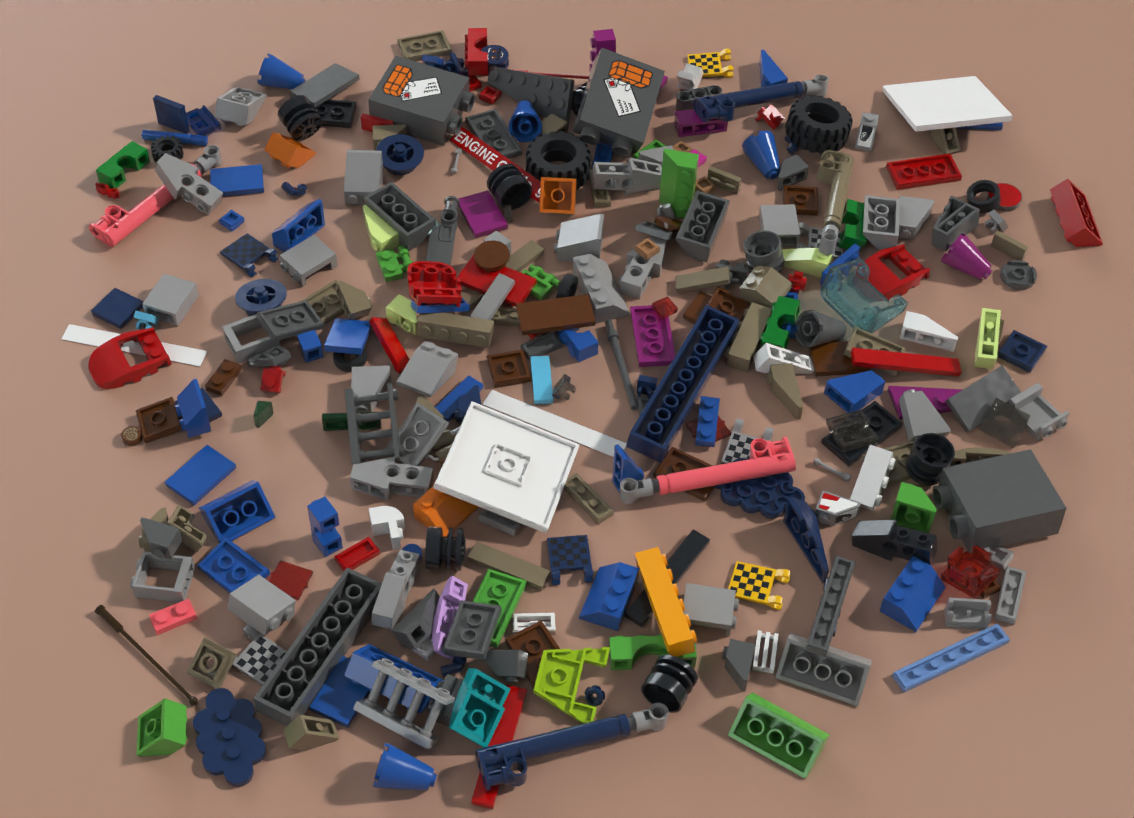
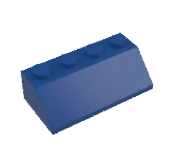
[344,644,444,713]

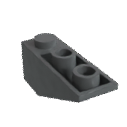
[391,589,440,649]

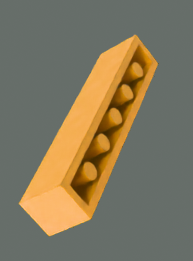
[635,547,697,657]

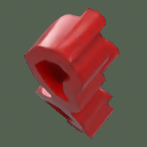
[95,182,119,199]

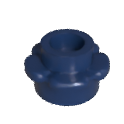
[584,685,605,706]

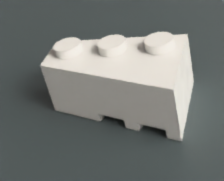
[850,445,896,511]

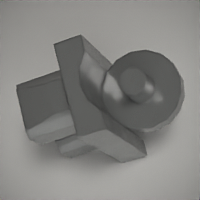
[715,259,748,288]

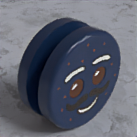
[480,45,509,73]

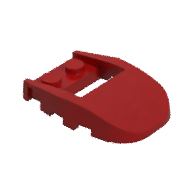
[852,244,930,302]
[407,261,462,307]
[88,327,172,389]

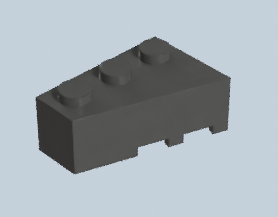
[932,196,980,251]

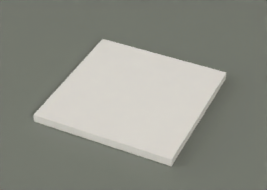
[882,76,1013,132]
[433,401,580,533]

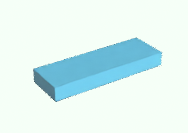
[531,356,553,404]

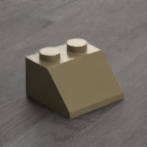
[739,266,793,308]

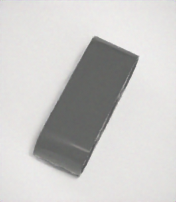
[676,85,722,111]

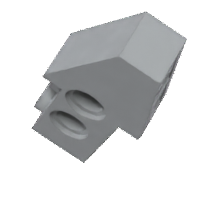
[155,153,223,215]
[590,158,662,195]
[618,236,666,299]
[350,457,434,500]
[372,549,420,630]

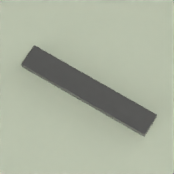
[805,556,856,657]

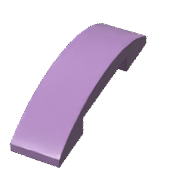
[432,576,468,660]

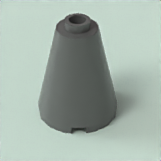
[795,310,846,347]

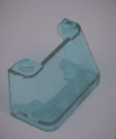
[820,258,908,334]

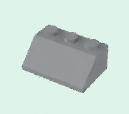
[863,195,900,249]

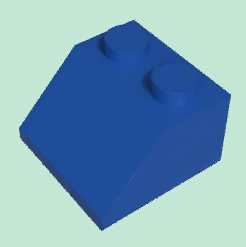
[175,379,211,438]

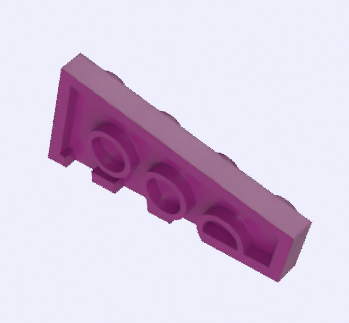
[887,386,963,419]

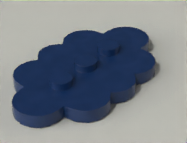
[714,458,805,518]
[193,688,266,787]

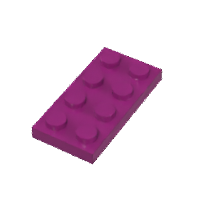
[630,304,676,367]

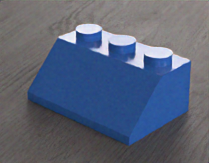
[272,199,325,252]
[199,480,275,543]
[880,556,946,632]
[579,562,639,631]

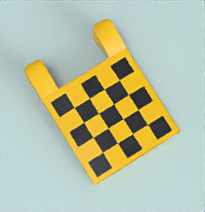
[687,48,734,78]
[728,561,790,610]

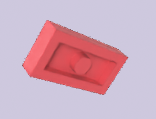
[149,599,197,635]

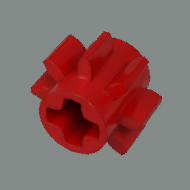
[788,271,807,294]

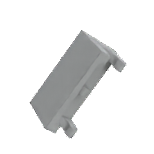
[944,597,992,630]

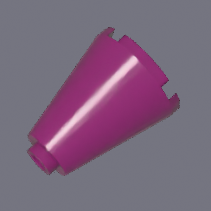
[941,233,992,280]

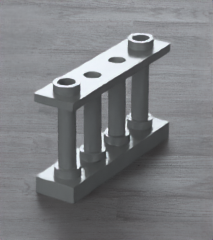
[344,383,404,465]

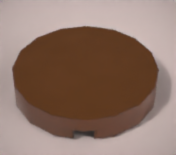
[654,215,683,233]
[474,240,510,272]

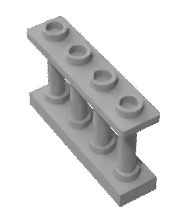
[353,658,455,749]

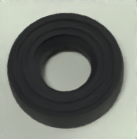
[556,273,578,298]
[333,347,367,372]

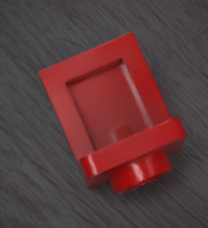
[755,104,784,130]
[260,366,286,393]

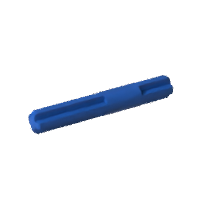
[141,129,208,146]

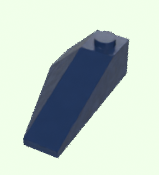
[783,497,829,583]

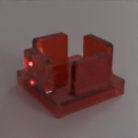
[941,545,1000,599]

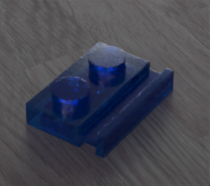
[186,105,221,136]

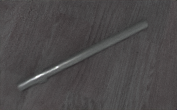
[605,320,638,410]

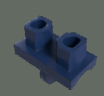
[440,52,468,77]

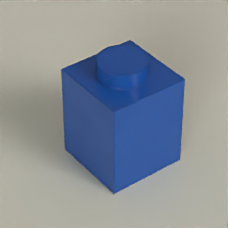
[297,330,324,363]

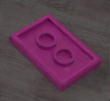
[458,190,508,238]

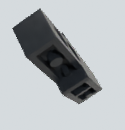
[852,520,937,565]

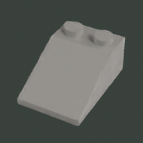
[215,87,267,126]
[396,341,458,397]

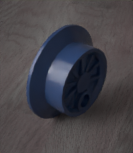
[376,134,424,175]
[235,279,287,316]

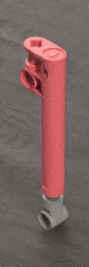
[89,145,222,247]
[620,437,796,504]

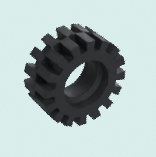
[151,135,184,162]

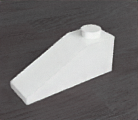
[899,311,958,352]
[753,343,814,374]

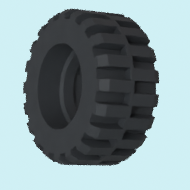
[785,95,853,154]
[526,131,591,190]

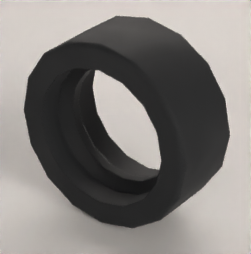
[967,180,1001,213]

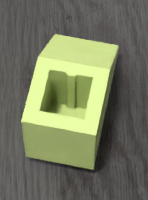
[386,294,417,335]

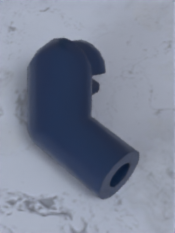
[785,135,799,154]
[281,182,307,196]
[440,656,467,677]

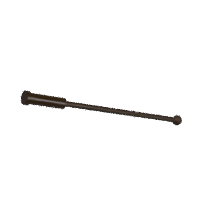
[95,605,198,705]

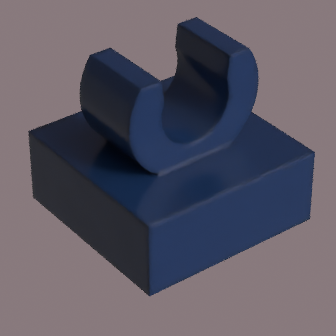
[637,375,658,399]

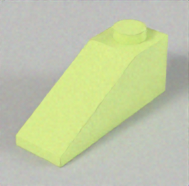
[363,205,399,252]
[782,248,833,278]
[974,308,1001,369]

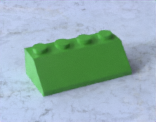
[659,148,699,218]
[728,692,830,779]

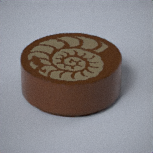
[121,426,142,446]

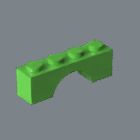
[609,634,697,670]

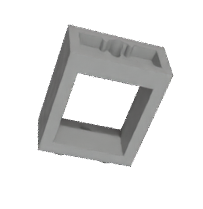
[222,314,280,364]
[130,551,195,603]

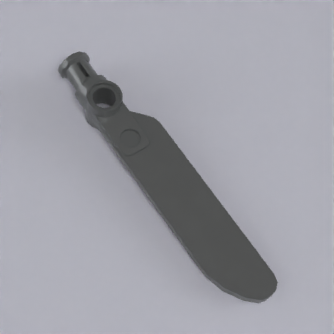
[426,196,460,266]

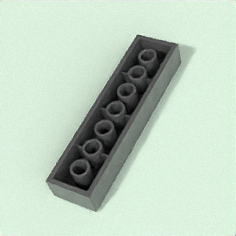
[253,568,382,726]

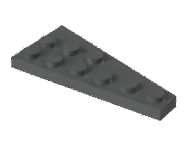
[487,66,575,130]

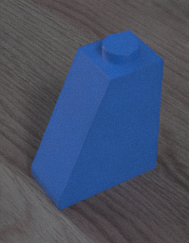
[824,370,885,416]

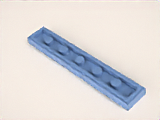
[892,623,1010,693]

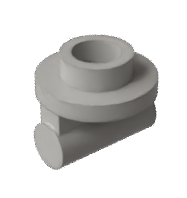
[657,203,676,219]

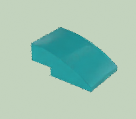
[449,668,510,748]

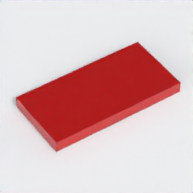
[886,153,962,190]
[457,255,537,307]

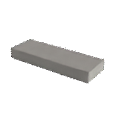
[470,273,515,320]
[994,566,1027,625]

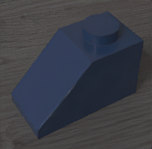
[455,385,481,426]

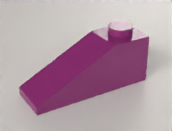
[674,109,728,137]

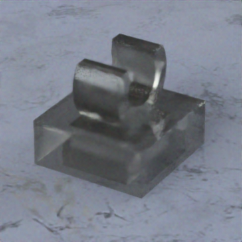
[552,374,576,400]

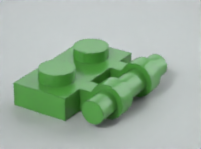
[376,245,413,282]
[521,265,561,300]

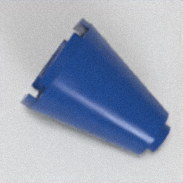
[257,53,305,90]
[509,100,542,142]
[742,130,781,179]
[372,743,437,790]

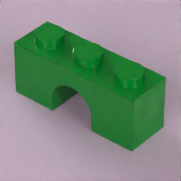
[96,141,150,189]
[839,199,868,252]
[760,296,801,349]

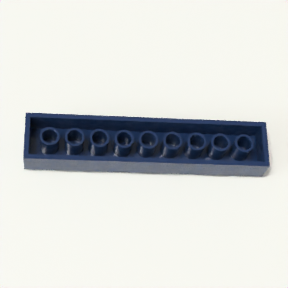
[626,305,740,463]

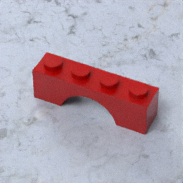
[465,28,488,76]

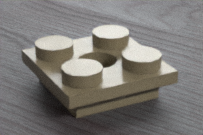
[187,638,237,689]

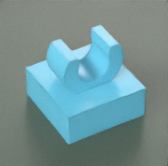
[133,310,159,330]

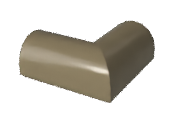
[167,505,207,553]

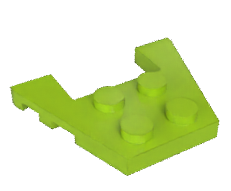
[533,647,610,724]

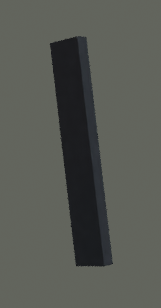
[625,529,710,627]

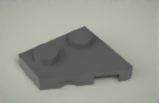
[246,345,292,367]

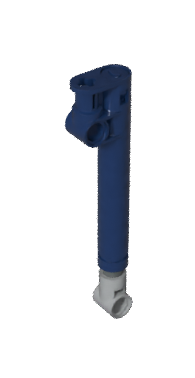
[693,75,829,123]
[475,703,669,791]

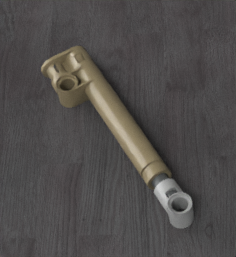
[817,150,854,255]

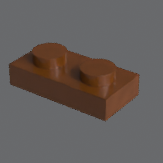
[205,359,242,396]

